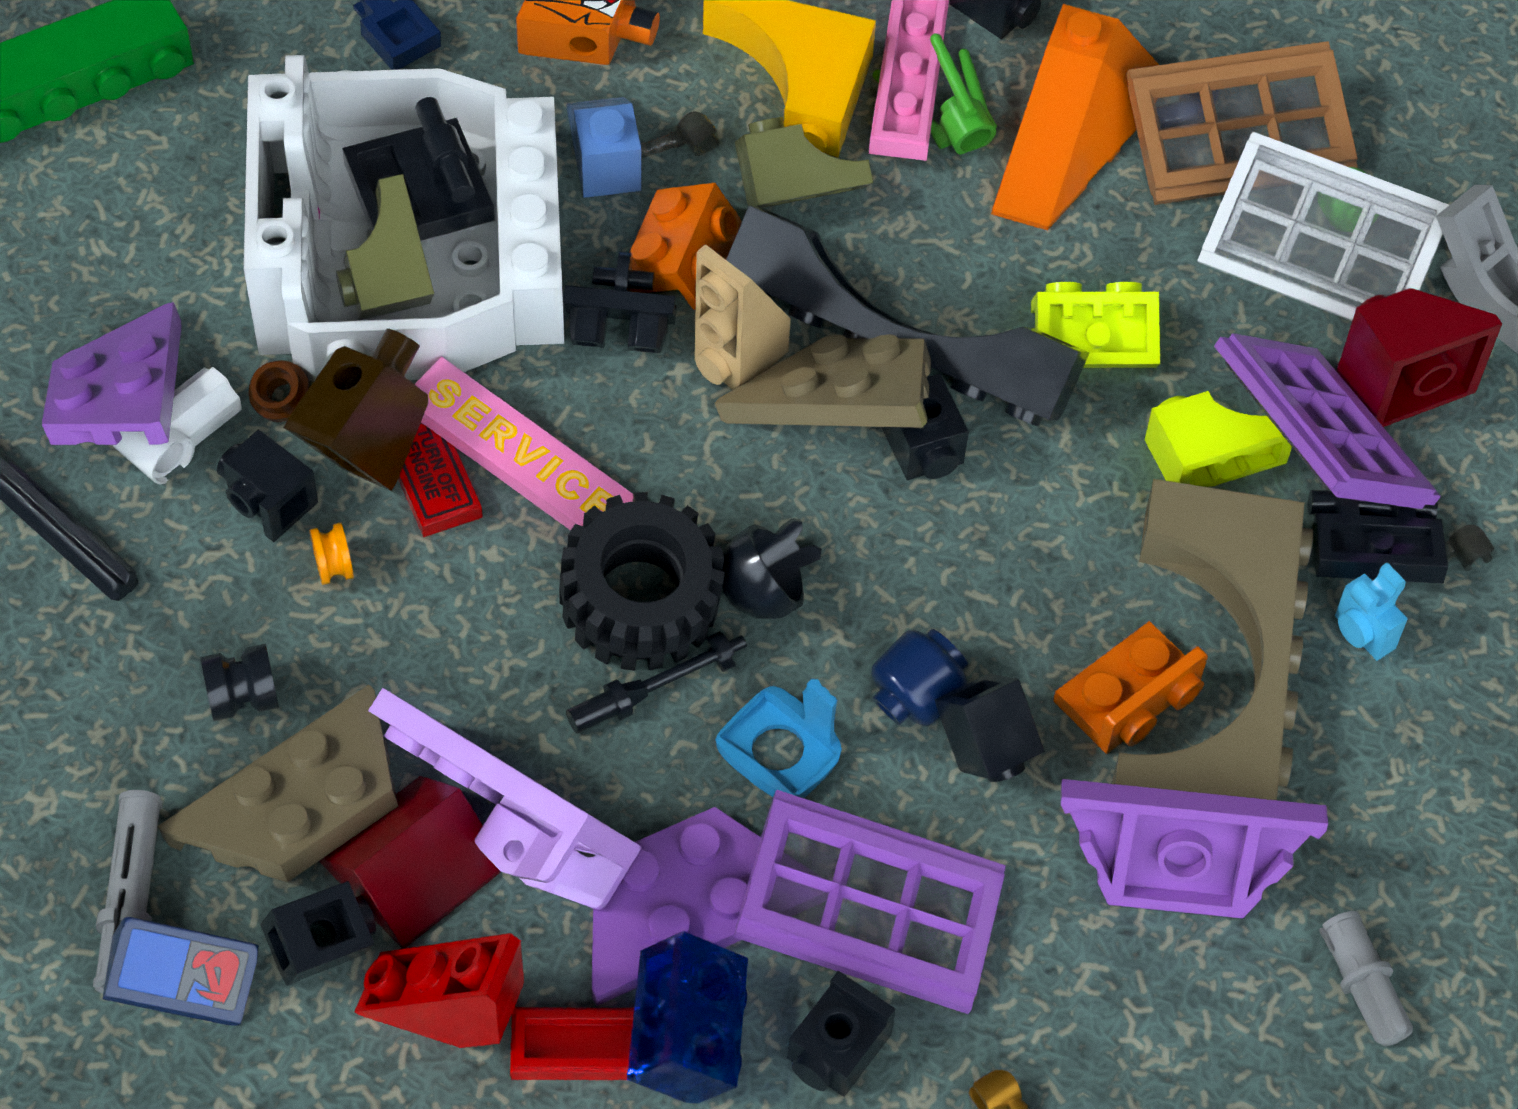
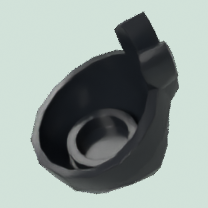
[722,518,822,619]

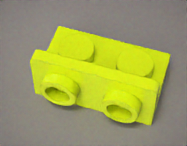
[1031,282,1160,368]

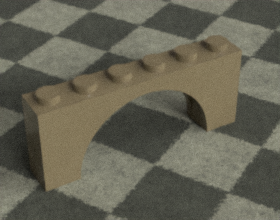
[1111,479,1313,800]

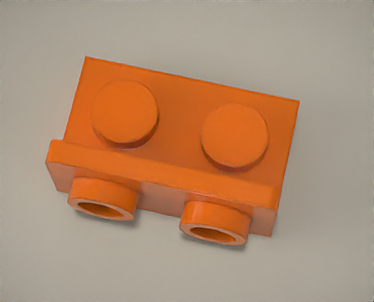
[1053,621,1208,754]

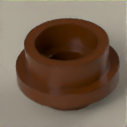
[248,360,311,422]

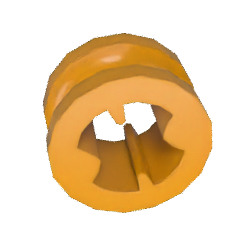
[310,522,354,586]

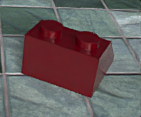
[1336,288,1502,427]

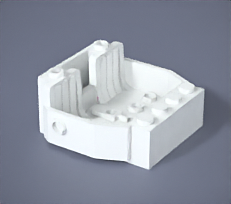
[244,55,564,382]

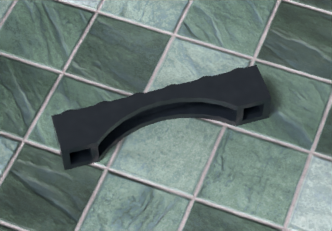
[726,205,1089,426]

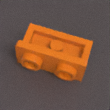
[629,183,742,310]

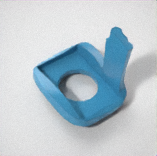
[715,679,842,798]

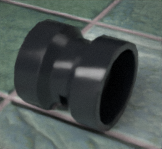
[200,644,279,721]

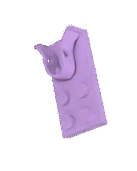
[368,688,642,910]

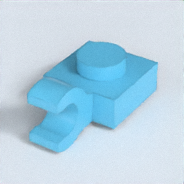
[1335,562,1408,661]

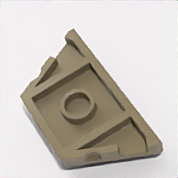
[715,334,931,428]
[158,685,398,882]

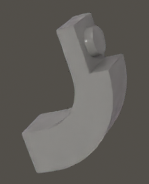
[1436,185,1518,354]

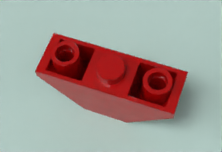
[354,933,524,1048]

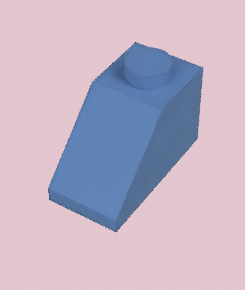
[566,97,641,198]

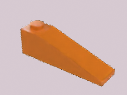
[991,4,1159,231]

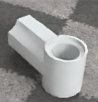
[112,367,242,484]

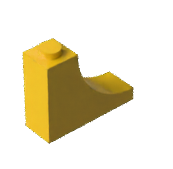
[703,0,876,157]

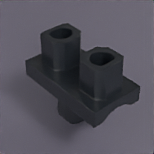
[563,252,677,353]

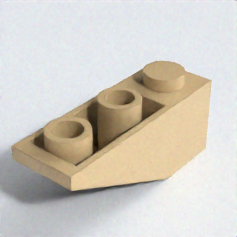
[695,244,791,390]

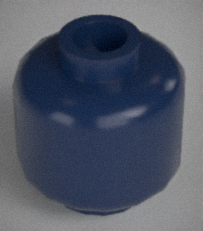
[871,629,968,726]

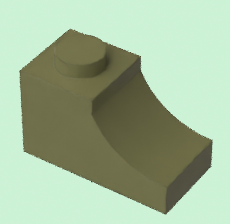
[735,117,873,208]
[336,174,434,321]

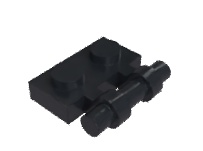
[1308,490,1448,584]

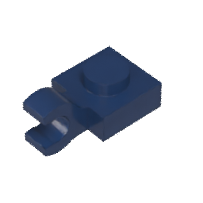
[353,0,441,70]

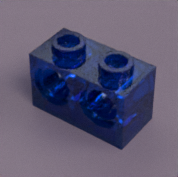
[627,931,748,1104]

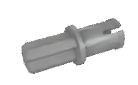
[1319,911,1413,1047]

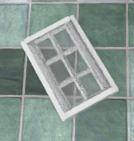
[1197,131,1449,321]

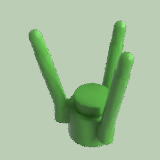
[872,33,997,155]

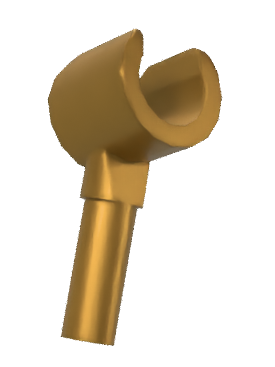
[968,1070,1029,1109]

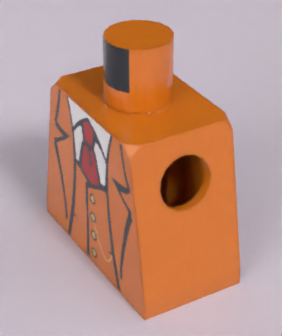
[516,0,660,65]

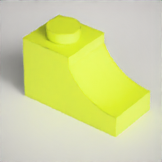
[1144,391,1293,487]

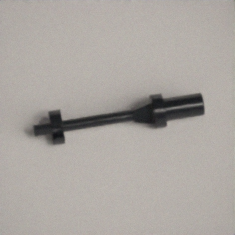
[566,631,747,734]

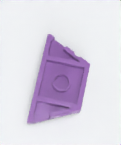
[42,302,181,445]
[1061,779,1328,918]
[592,807,829,1006]

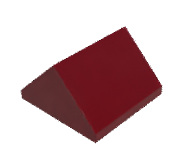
[319,776,501,949]

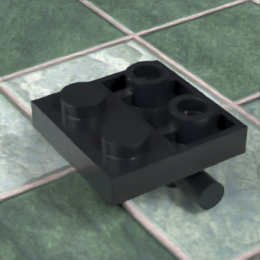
[342,97,495,241]

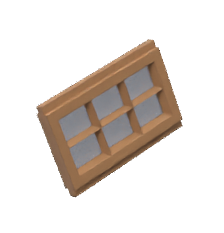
[1126,41,1358,205]

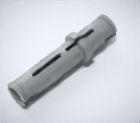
[93,790,163,994]

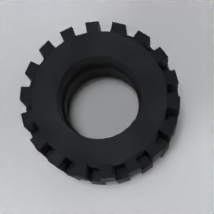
[559,492,725,671]

